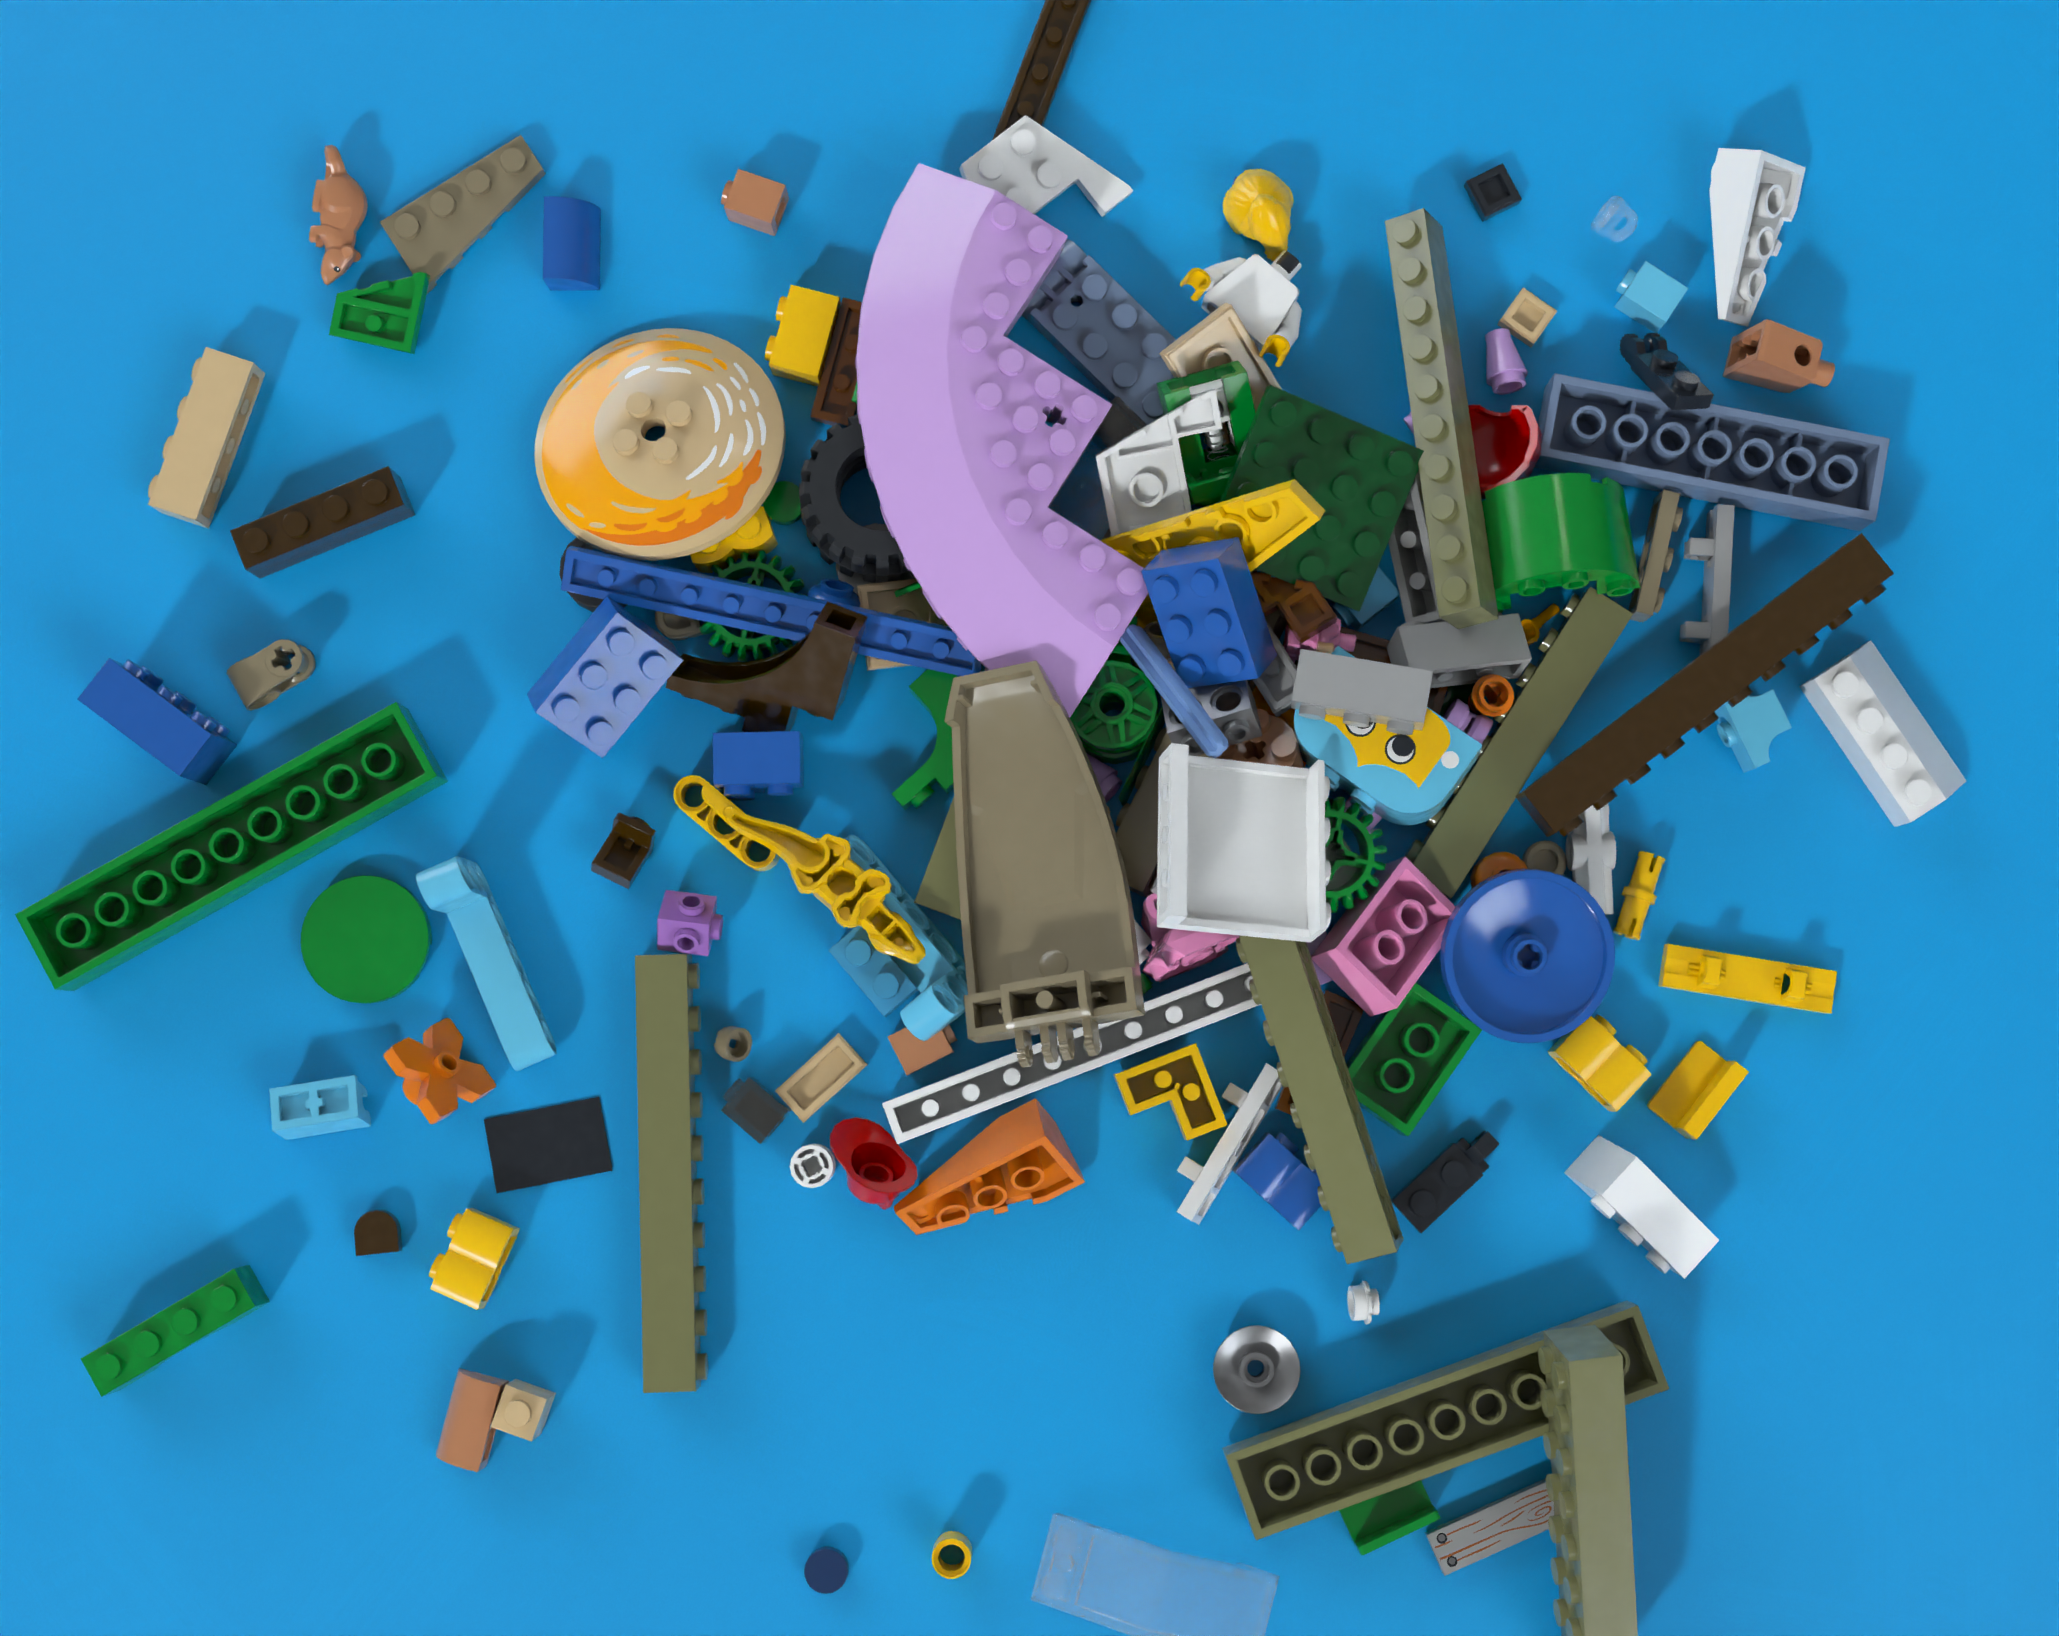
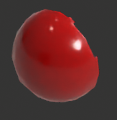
[1468,405,1542,499]

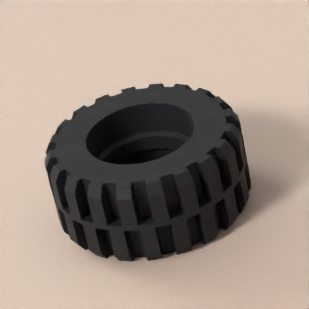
[799,415,914,583]

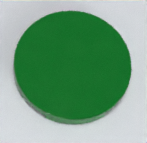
[300,875,432,1004]

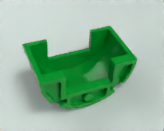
[1482,473,1640,613]

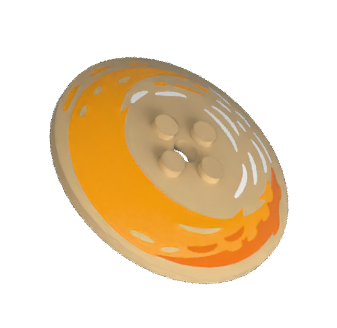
[535,328,786,561]

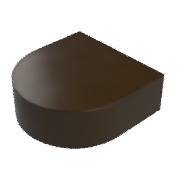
[354,1210,402,1256]

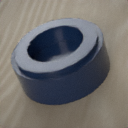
[804,1546,849,1594]

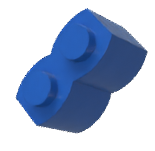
[1232,1132,1321,1230]

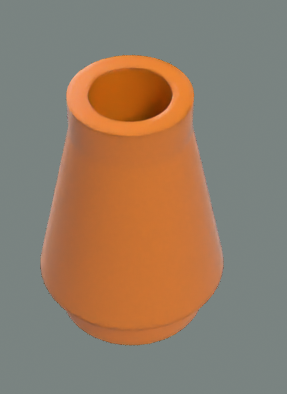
[1468,674,1514,717]

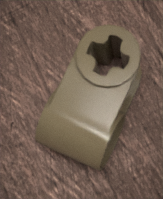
[226,639,316,711]

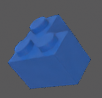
[713,731,804,801]

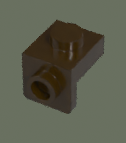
[591,813,656,889]

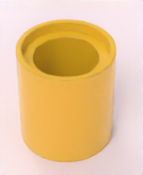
[932,1531,972,1579]

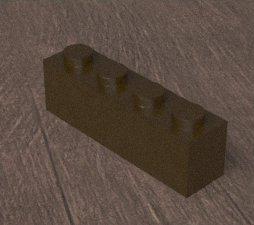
[230,466,415,579]

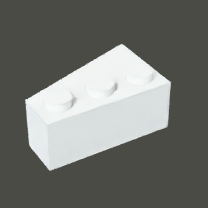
[1564,1135,1719,1279]

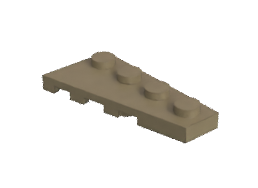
[380,135,546,294]

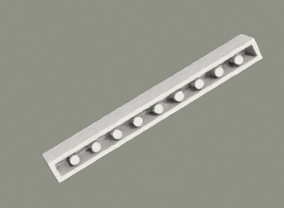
[882,963,1261,1144]

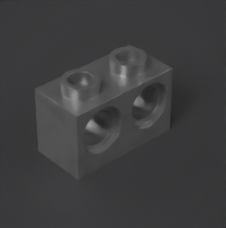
[1161,680,1263,756]

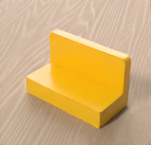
[1647,1041,1749,1140]

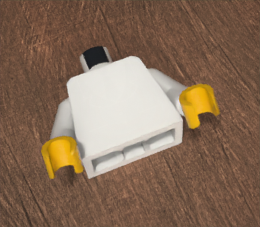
[1179,250,1302,367]

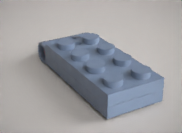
[1021,239,1176,429]

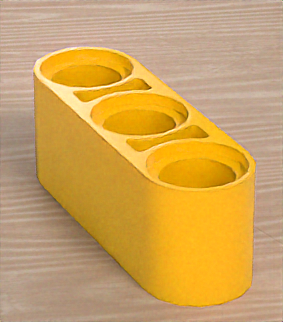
[673,775,780,871]

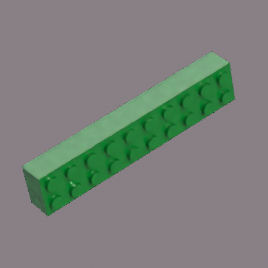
[15,702,448,991]

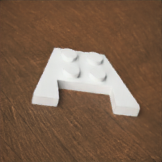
[959,115,1133,217]
[1096,389,1223,537]

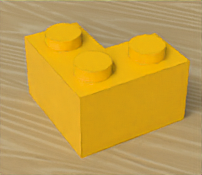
[1113,1043,1228,1141]

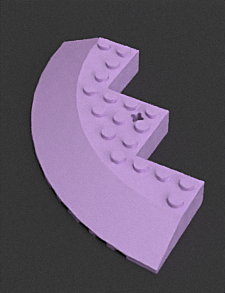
[855,163,1148,717]

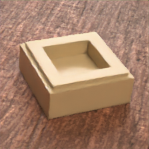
[1497,288,1557,348]

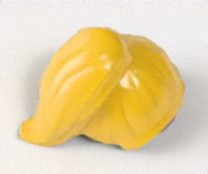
[1223,168,1294,262]

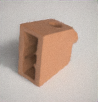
[1723,319,1835,393]

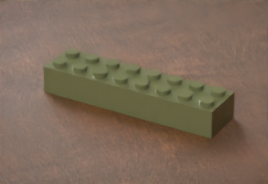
[1538,1325,1638,1636]

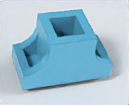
[1714,690,1792,773]

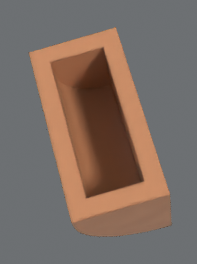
[436,1368,509,1472]

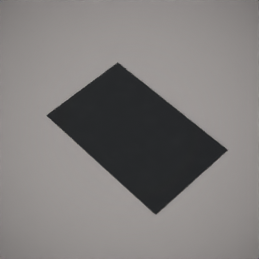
[484,1097,613,1193]

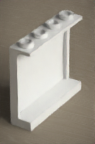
[1157,743,1331,942]

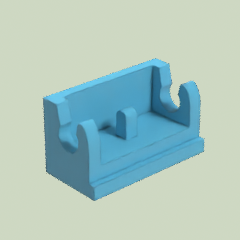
[269,1075,371,1140]

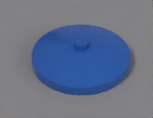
[1440,869,1615,1043]

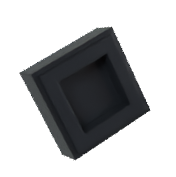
[1464,163,1522,222]

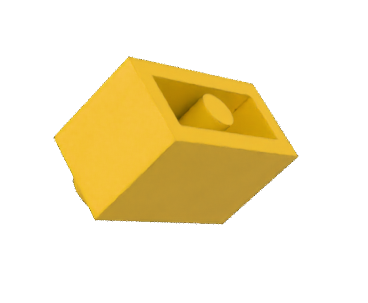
[765,285,841,387]

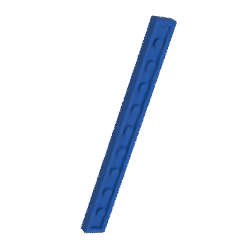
[561,546,983,676]

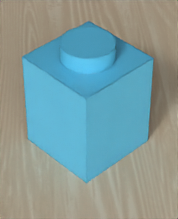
[1614,261,1688,333]

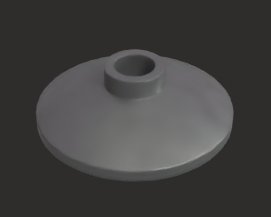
[1213,1325,1300,1414]

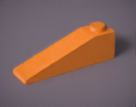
[894,1098,1085,1235]

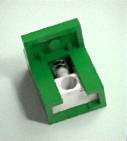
[1156,361,1256,506]

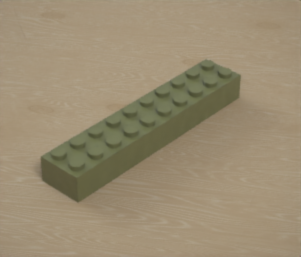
[1222,1301,1669,1540]

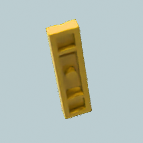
[1658,944,1837,1014]

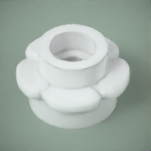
[1347,1281,1380,1324]

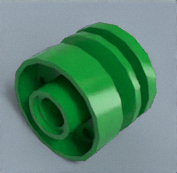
[1070,660,1158,764]

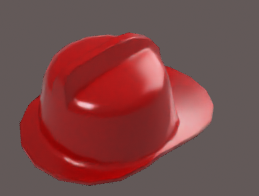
[830,1117,918,1210]

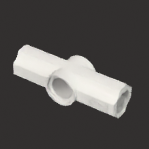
[1566,804,1616,915]

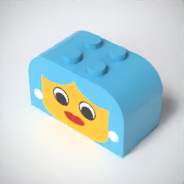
[1294,646,1483,825]

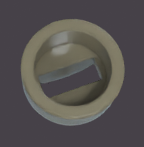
[714,1026,752,1062]

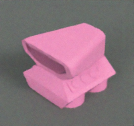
[1141,893,1239,982]

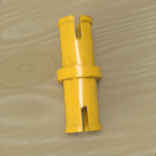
[1613,851,1665,940]

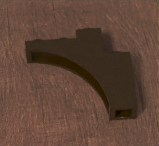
[666,601,868,732]

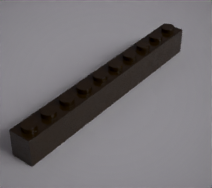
[1515,533,1894,837]

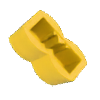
[690,506,778,573]
[1547,1014,1652,1112]
[429,1208,520,1310]

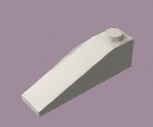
[1709,148,1806,326]

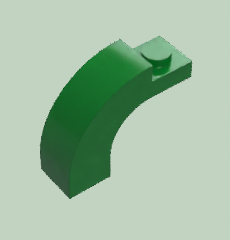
[892,669,957,810]

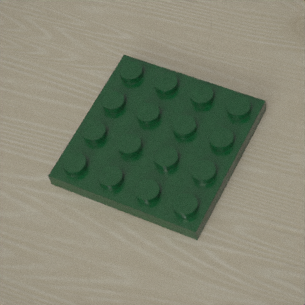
[1219,385,1424,611]

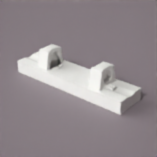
[1177,1063,1283,1225]

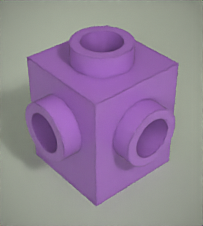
[657,890,723,956]

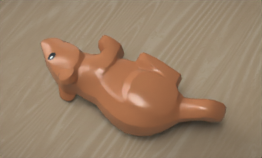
[309,145,368,285]

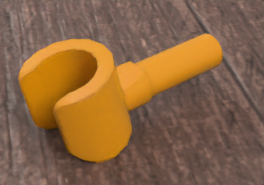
[1521,603,1560,646]

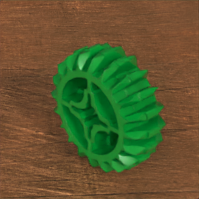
[699,550,807,662]
[1325,796,1387,913]

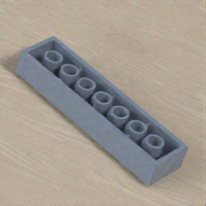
[1534,373,1890,531]

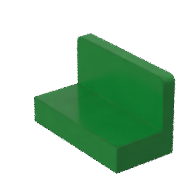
[1339,1480,1441,1555]

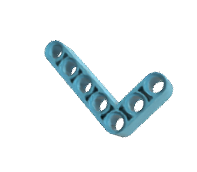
[845,835,968,1041]
[416,856,557,1071]

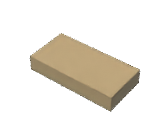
[775,1033,868,1123]

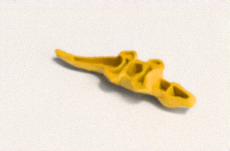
[701,785,926,964]

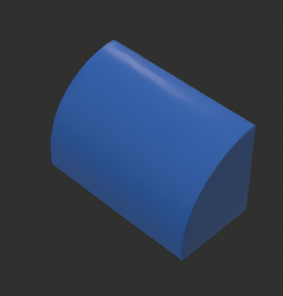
[543,196,601,291]

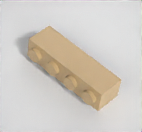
[148,347,265,529]

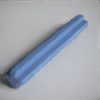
[1120,624,1229,758]

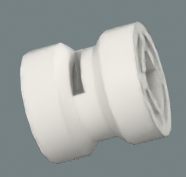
[790,1143,836,1188]

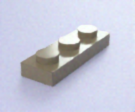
[1628,490,1683,623]

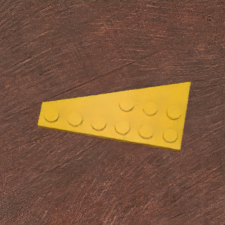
[1100,479,1325,629]

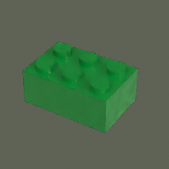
[1346,983,1482,1136]

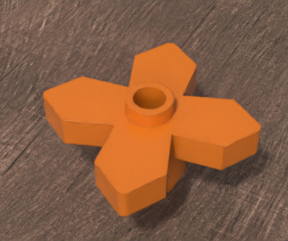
[383,1018,496,1124]

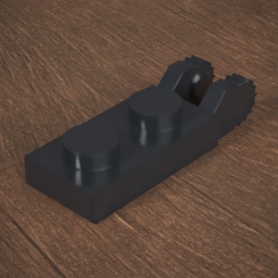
[1619,333,1714,411]

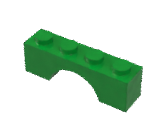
[80,1265,270,1397]

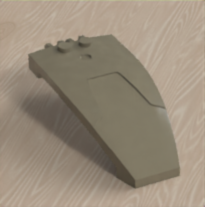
[944,661,1145,1068]

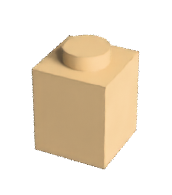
[490,1379,556,1442]

